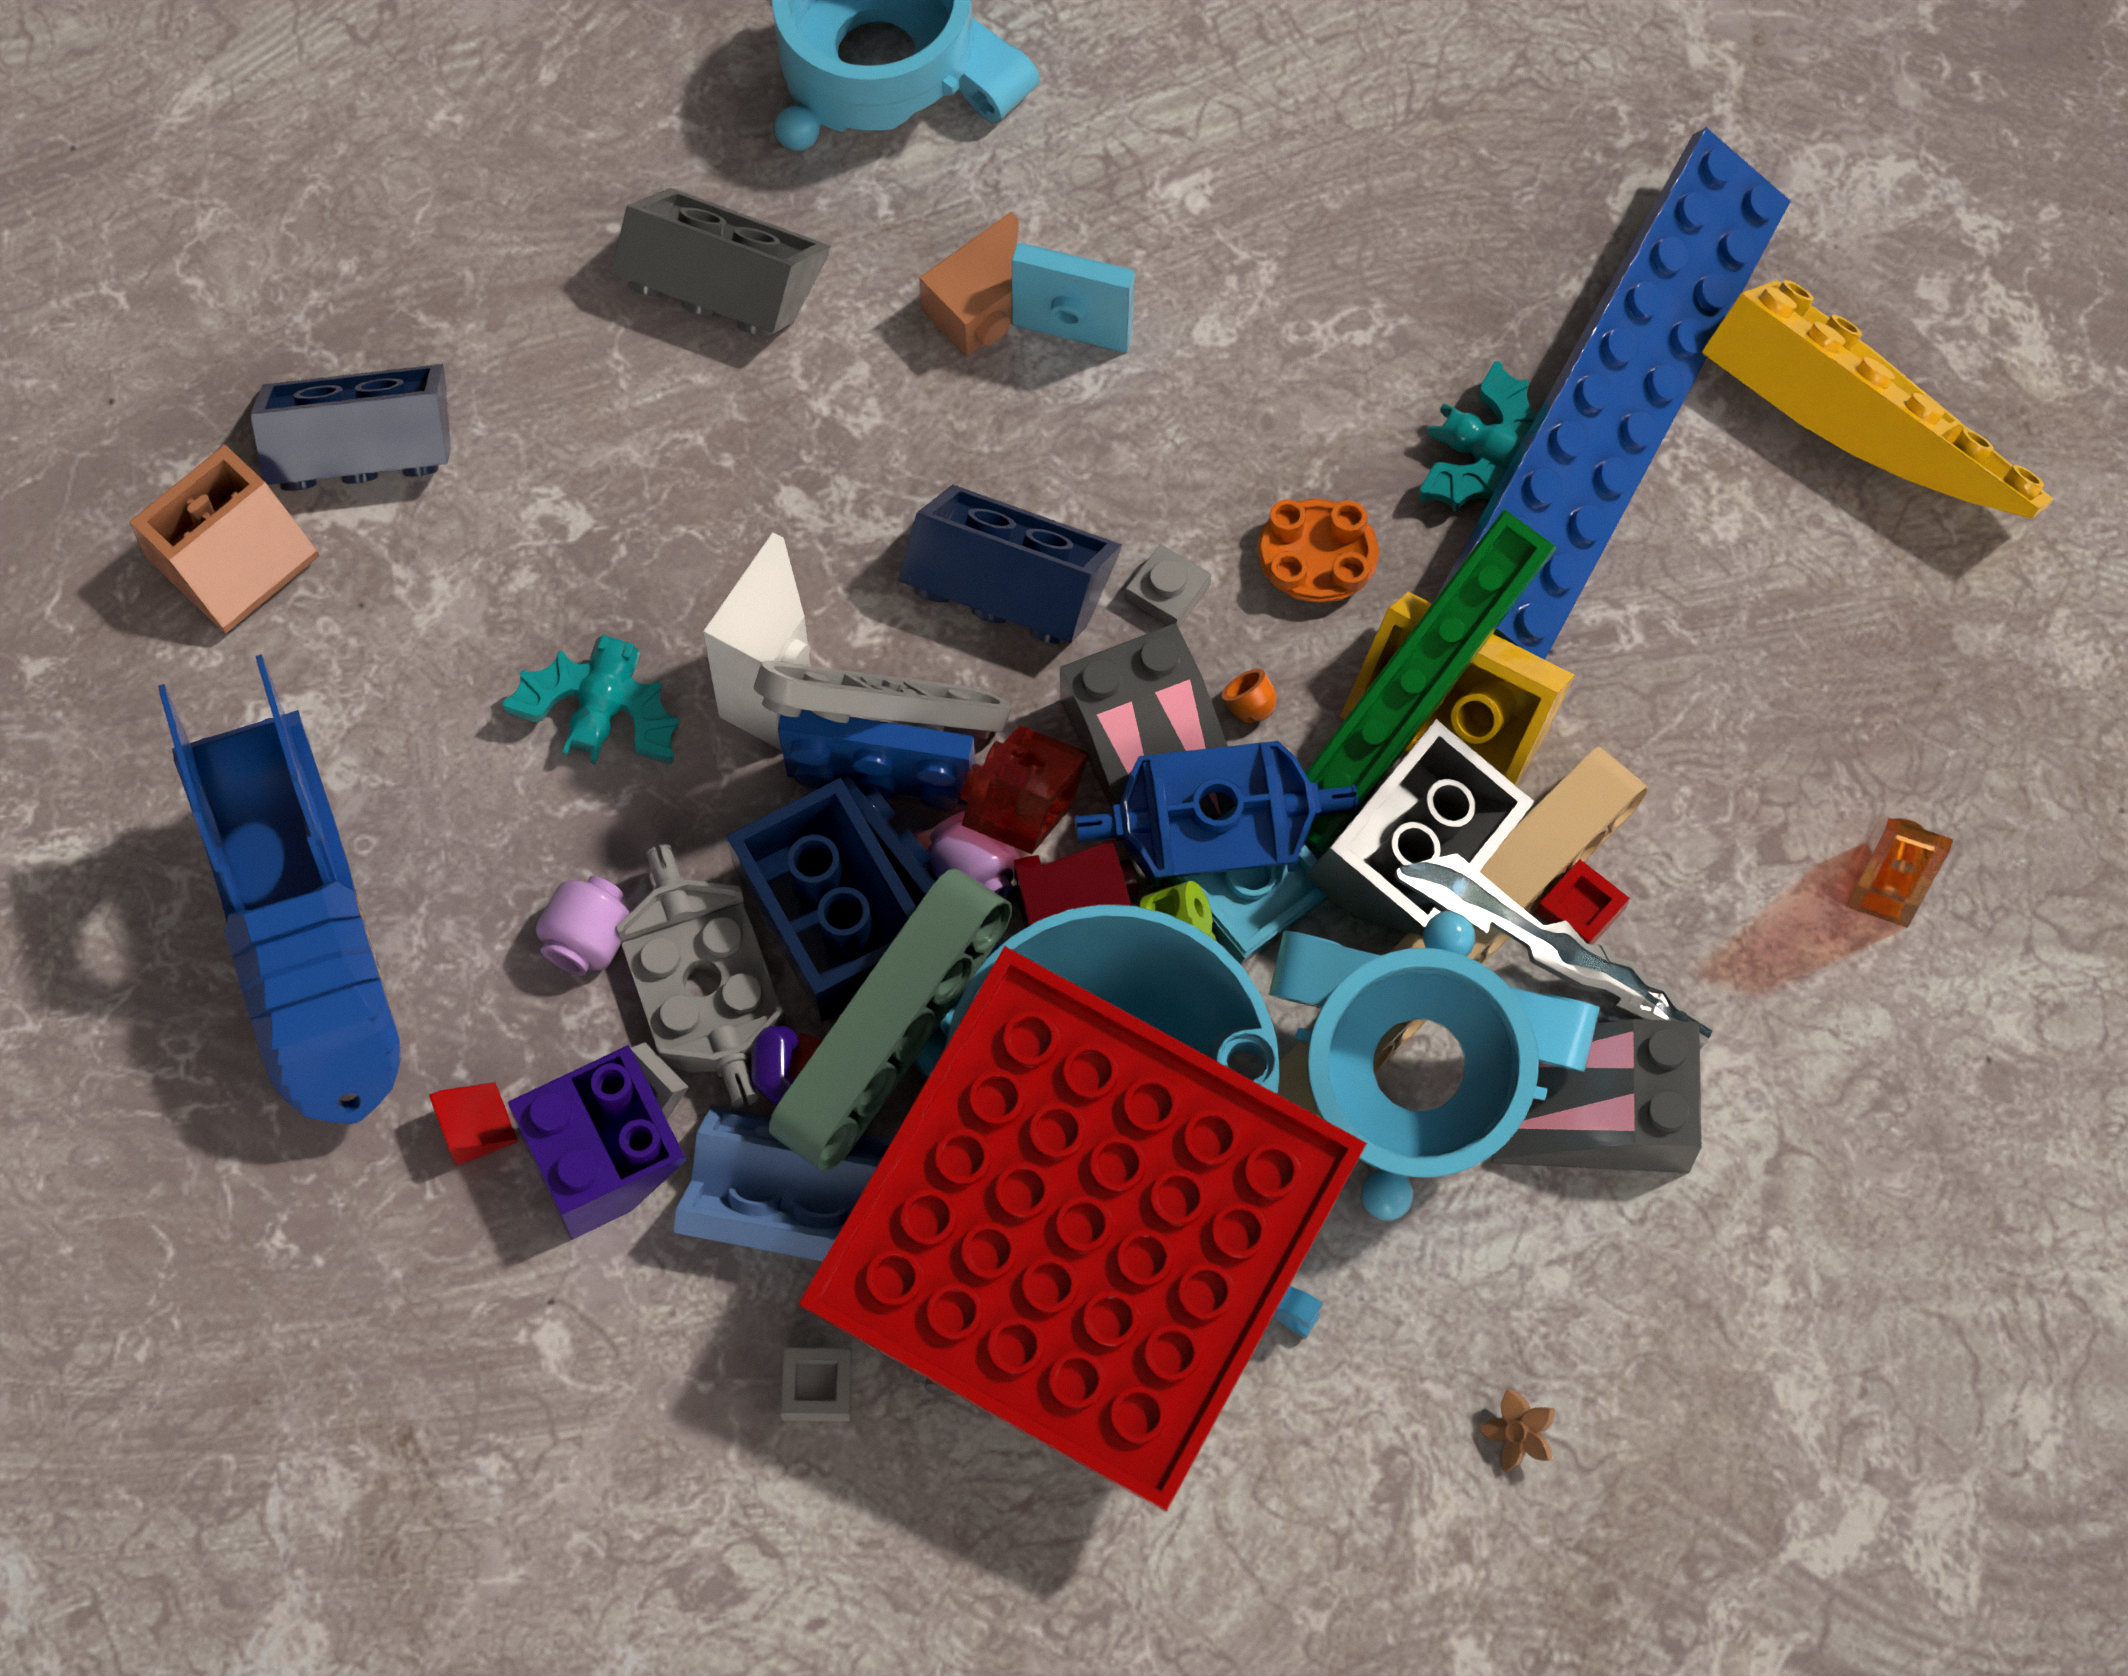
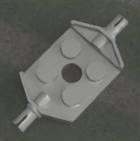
[616,844,786,1108]

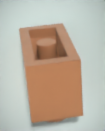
[919,212,1019,356]

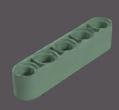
[769,868,1012,1172]

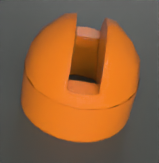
[1221,669,1277,723]

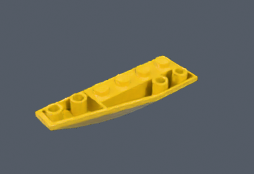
[1701,280,2053,519]

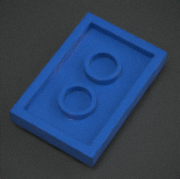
[778,710,977,809]

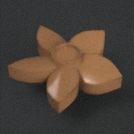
[1479,1389,1555,1472]

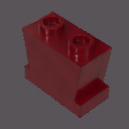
[1014,839,1138,928]

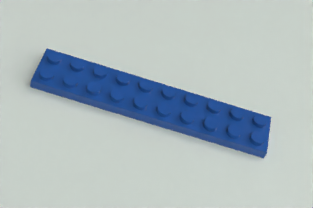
[1437,127,1791,660]

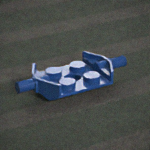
[1075,741,1358,887]

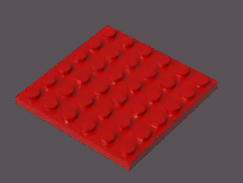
[798,946,1367,1513]

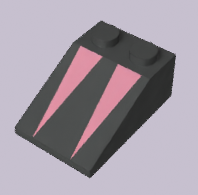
[1060,623,1235,820]
[1492,1019,1702,1173]

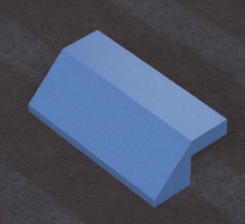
[673,1105,892,1262]

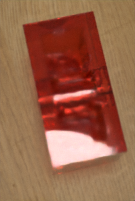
[960,725,1089,855]

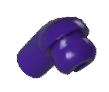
[751,1025,799,1106]

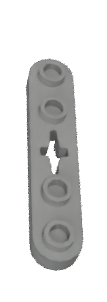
[754,661,1012,739]

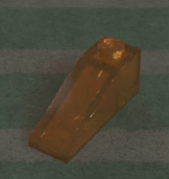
[1846,816,1953,928]

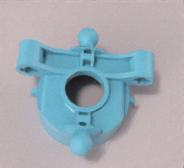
[772,0,1040,151]
[1268,911,1600,1221]

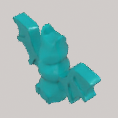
[1419,361,1539,512]
[503,634,679,765]

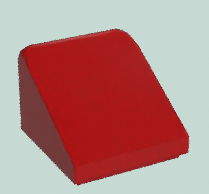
[429,1082,518,1166]

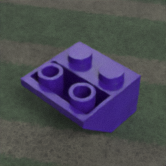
[507,1045,686,1240]

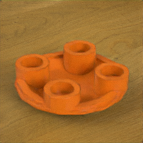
[1257,498,1380,604]

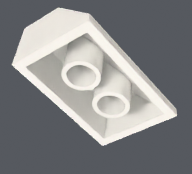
[703,532,811,751]

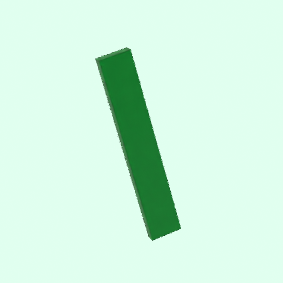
[1305,509,1557,853]

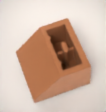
[129,444,319,634]

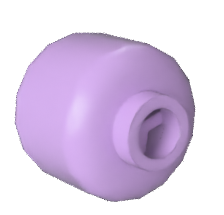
[927,811,1020,899]
[536,876,630,976]

